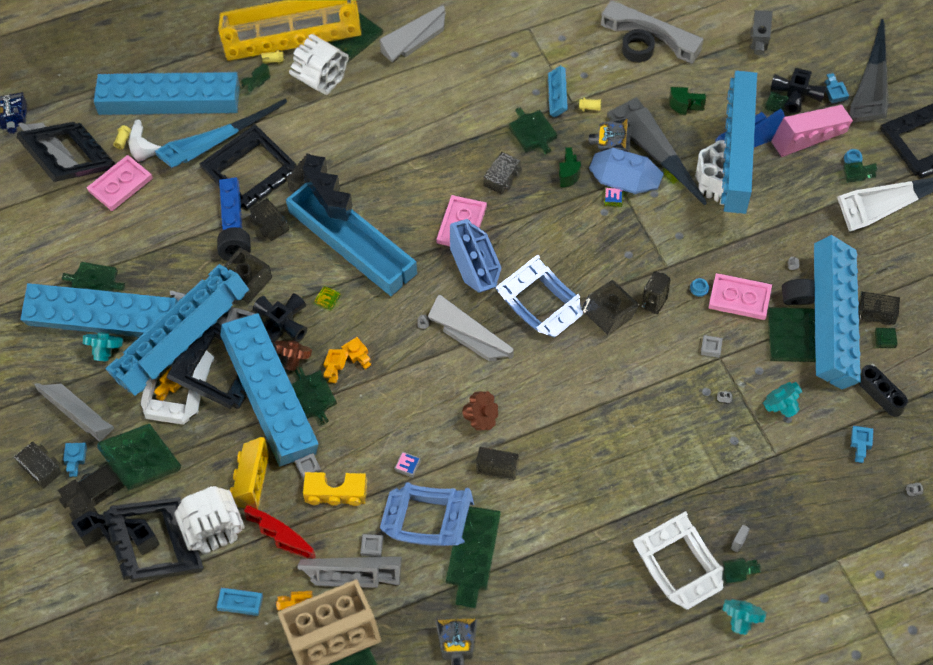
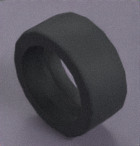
[622,29,655,63]

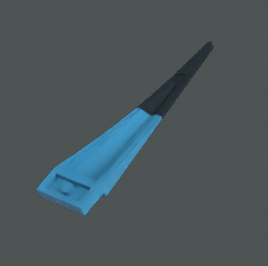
[155,99,288,168]

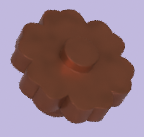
[273,340,312,370]
[462,391,498,431]

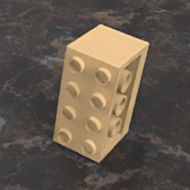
[277,579,382,665]

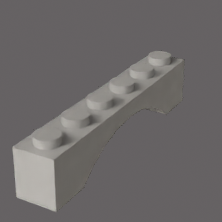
[601,0,703,64]

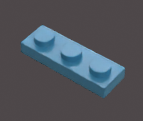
[548,65,568,118]

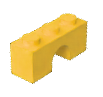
[303,472,367,506]

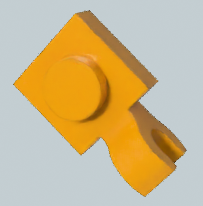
[341,337,372,369]
[323,349,349,383]
[154,366,182,401]
[276,591,313,610]

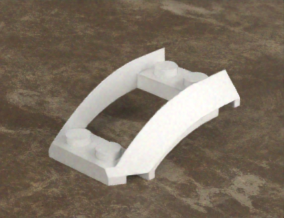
[141,350,214,425]
[633,511,723,610]

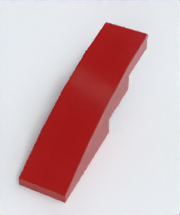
[244,505,316,559]

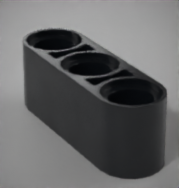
[859,365,908,417]

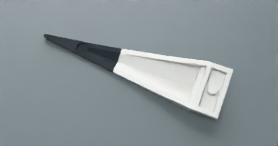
[837,177,933,232]

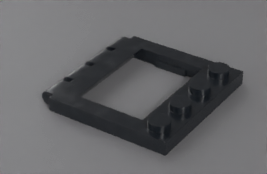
[880,104,933,178]
[17,122,115,182]
[199,124,298,210]
[167,324,247,409]
[103,497,204,583]

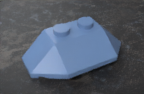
[589,148,663,194]
[450,219,502,293]

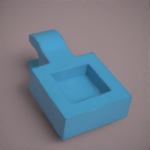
[825,73,849,104]
[851,426,873,463]
[63,443,87,477]

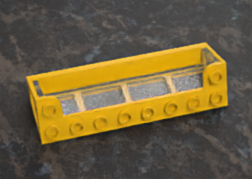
[218,0,361,61]

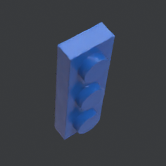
[219,177,242,230]

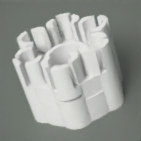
[289,34,348,95]
[695,140,726,205]
[174,486,245,554]

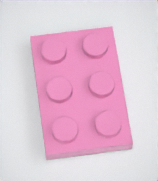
[87,155,153,211]
[436,195,487,246]
[708,273,772,320]

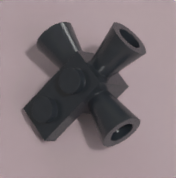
[770,68,826,114]
[253,293,307,344]

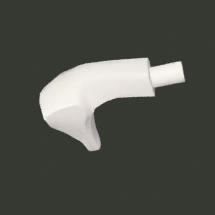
[128,120,162,162]

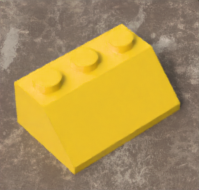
[230,437,269,509]

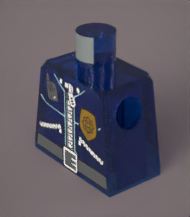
[0,92,27,134]

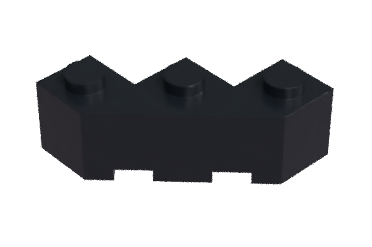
[303,154,353,221]
[71,511,160,556]

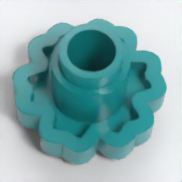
[82,332,123,361]
[763,382,802,417]
[723,599,767,635]

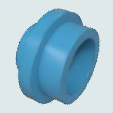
[844,149,863,166]
[690,278,709,297]

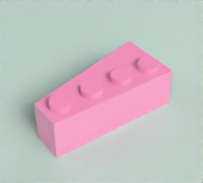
[771,105,853,157]

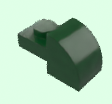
[669,87,706,115]
[559,147,581,188]

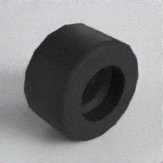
[217,227,251,263]
[782,279,815,305]

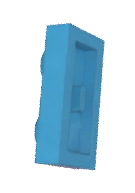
[217,588,263,616]

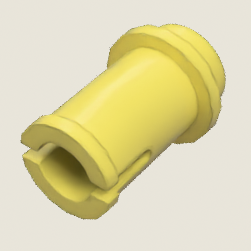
[262,50,284,64]
[579,97,601,112]
[113,125,131,149]

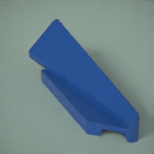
[715,109,785,147]

